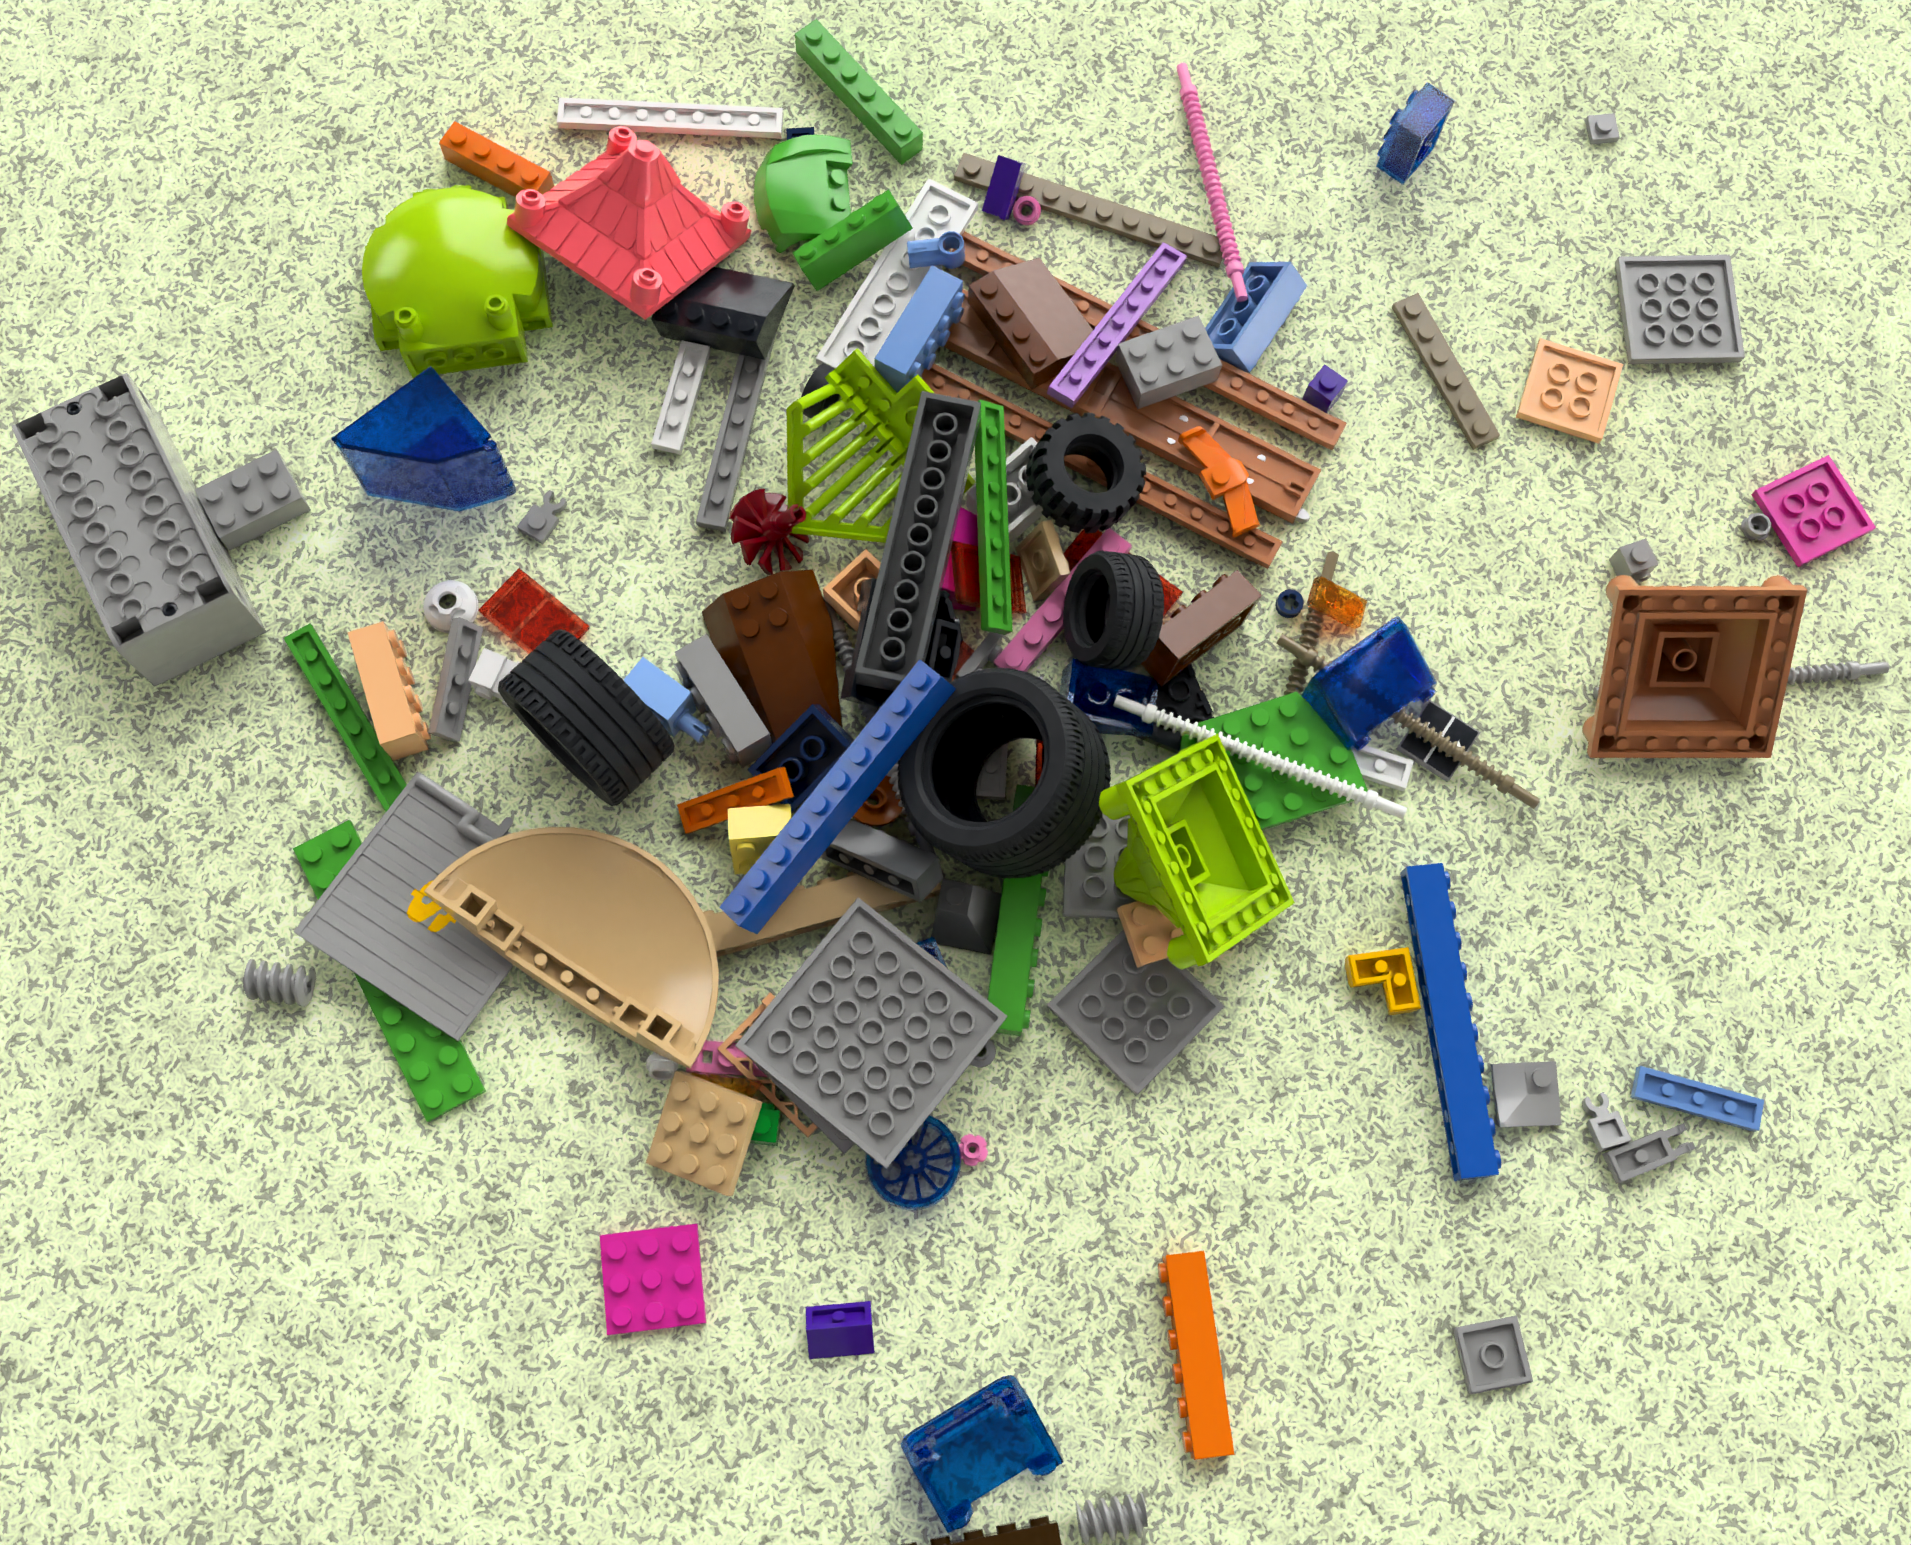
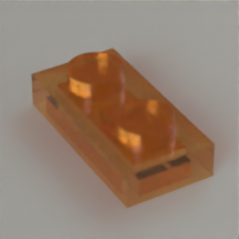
[1307,576,1367,629]

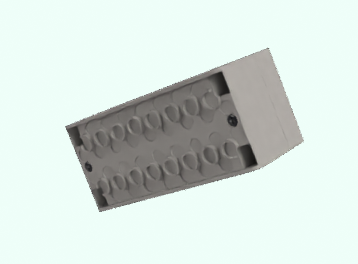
[12,373,266,687]

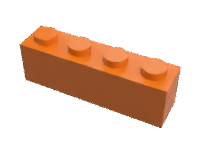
[439,121,554,197]

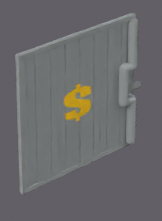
[294,771,514,1042]

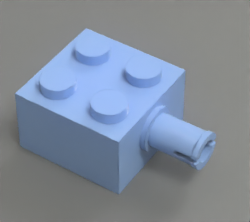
[624,657,711,744]

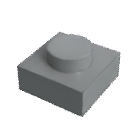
[1585,113,1620,145]

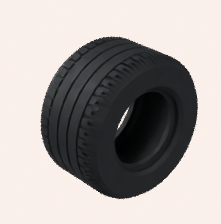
[897,668,1111,879]

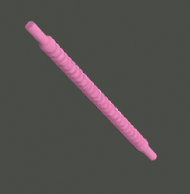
[1176,63,1248,302]

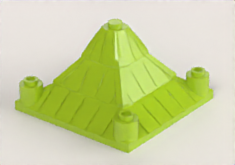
[1099,734,1295,970]

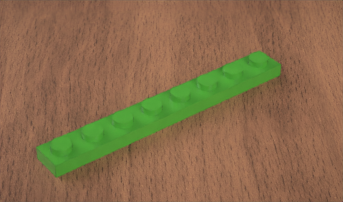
[975,399,1013,635]
[284,623,407,811]

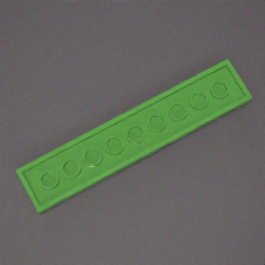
[293,819,486,1122]

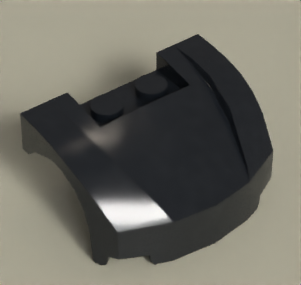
[840,578,961,708]

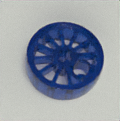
[865,1115,961,1211]

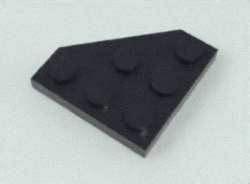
[1128,664,1214,754]

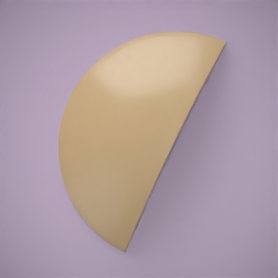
[424,827,719,1068]

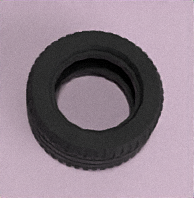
[1063,551,1164,671]

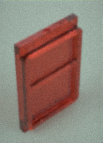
[951,541,1026,614]
[478,568,590,654]

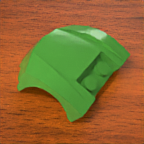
[754,134,853,253]

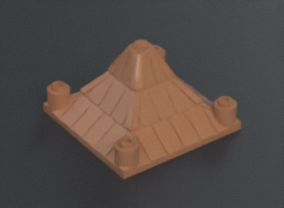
[1582,575,1807,758]

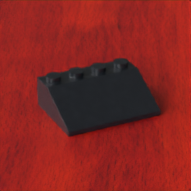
[651,267,795,360]

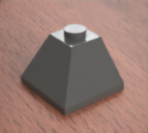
[930,878,1002,955]

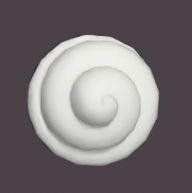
[646,1052,678,1080]

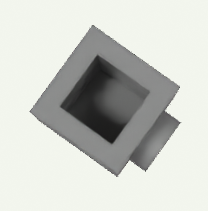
[1609,538,1658,583]

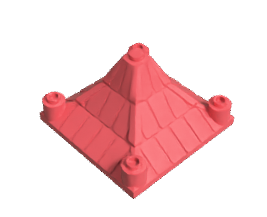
[507,126,751,320]

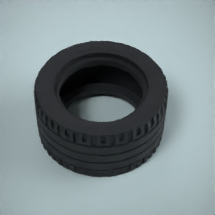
[498,629,675,806]

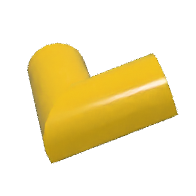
[1345,947,1421,1015]

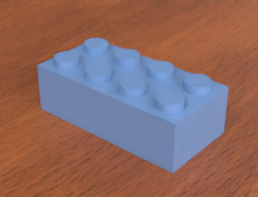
[874,265,965,393]

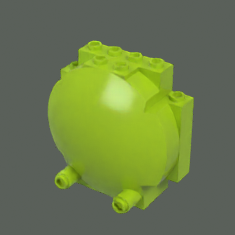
[362,185,553,378]

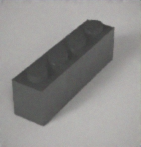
[822,819,943,902]

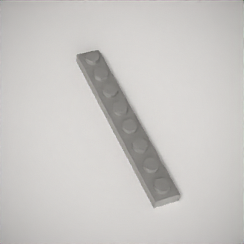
[696,334,776,532]

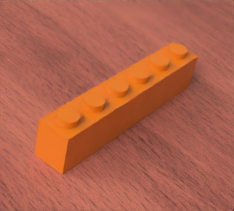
[1158,1251,1235,1460]

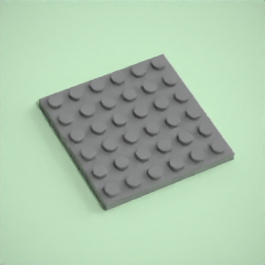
[735,897,1008,1169]

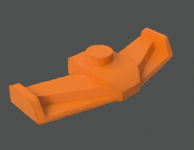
[1178,426,1260,538]

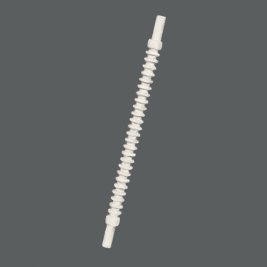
[1113,695,1407,819]

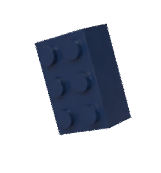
[747,704,854,813]

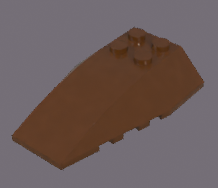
[702,569,843,744]

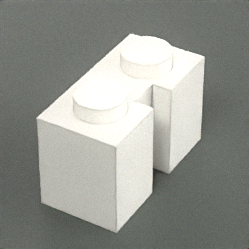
[469,648,522,709]

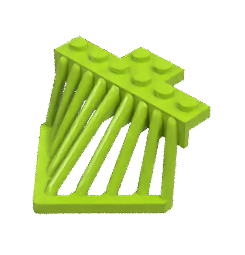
[786,348,976,543]

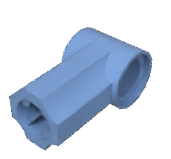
[907,231,965,269]

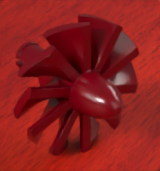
[729,489,809,575]

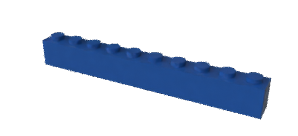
[719,660,956,934]
[1400,863,1501,1181]

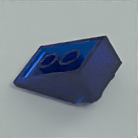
[1059,658,1158,737]

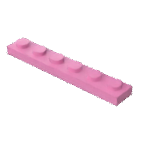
[993,528,1132,672]

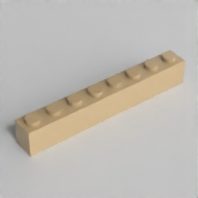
[703,872,941,957]

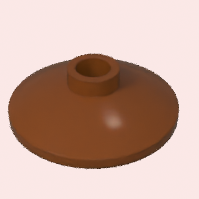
[853,775,903,826]

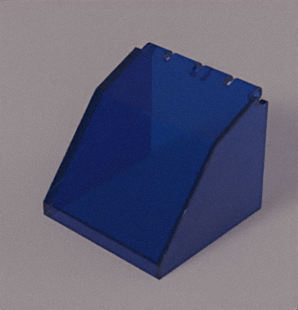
[331,366,516,512]

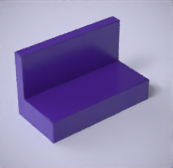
[982,155,1026,220]
[806,1301,875,1359]

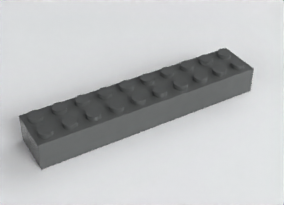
[855,391,981,691]

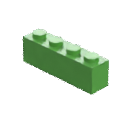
[793,189,913,291]

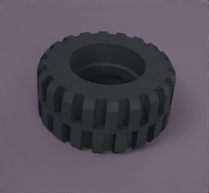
[1026,413,1146,534]

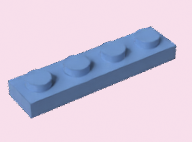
[1631,1066,1764,1132]

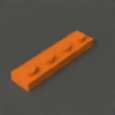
[677,767,794,834]

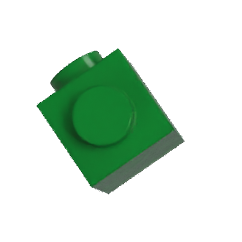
[750,1103,782,1146]

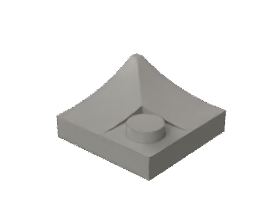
[1491,1061,1562,1127]

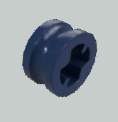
[1275,589,1304,618]

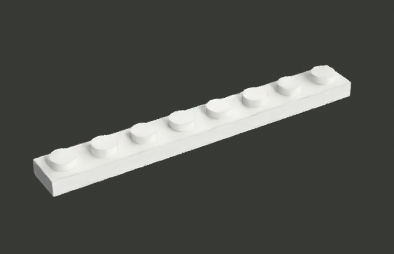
[557,97,783,139]

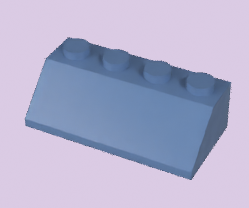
[1205,262,1307,373]

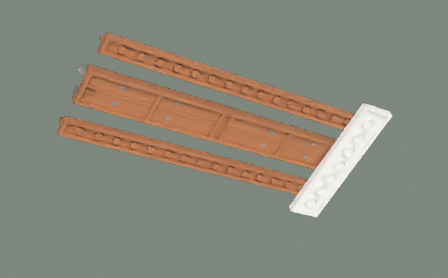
[816,178,1347,569]

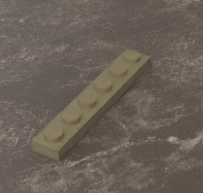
[1392,293,1500,450]

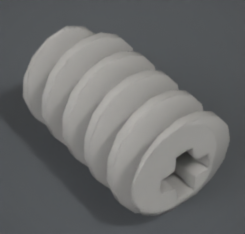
[243,959,316,1007]
[1075,1492,1148,1545]

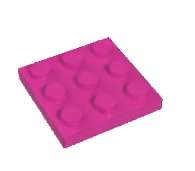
[1751,455,1876,567]
[600,1223,706,1335]

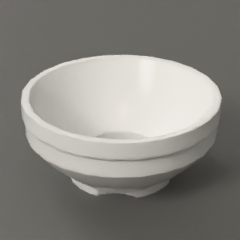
[423,580,479,633]

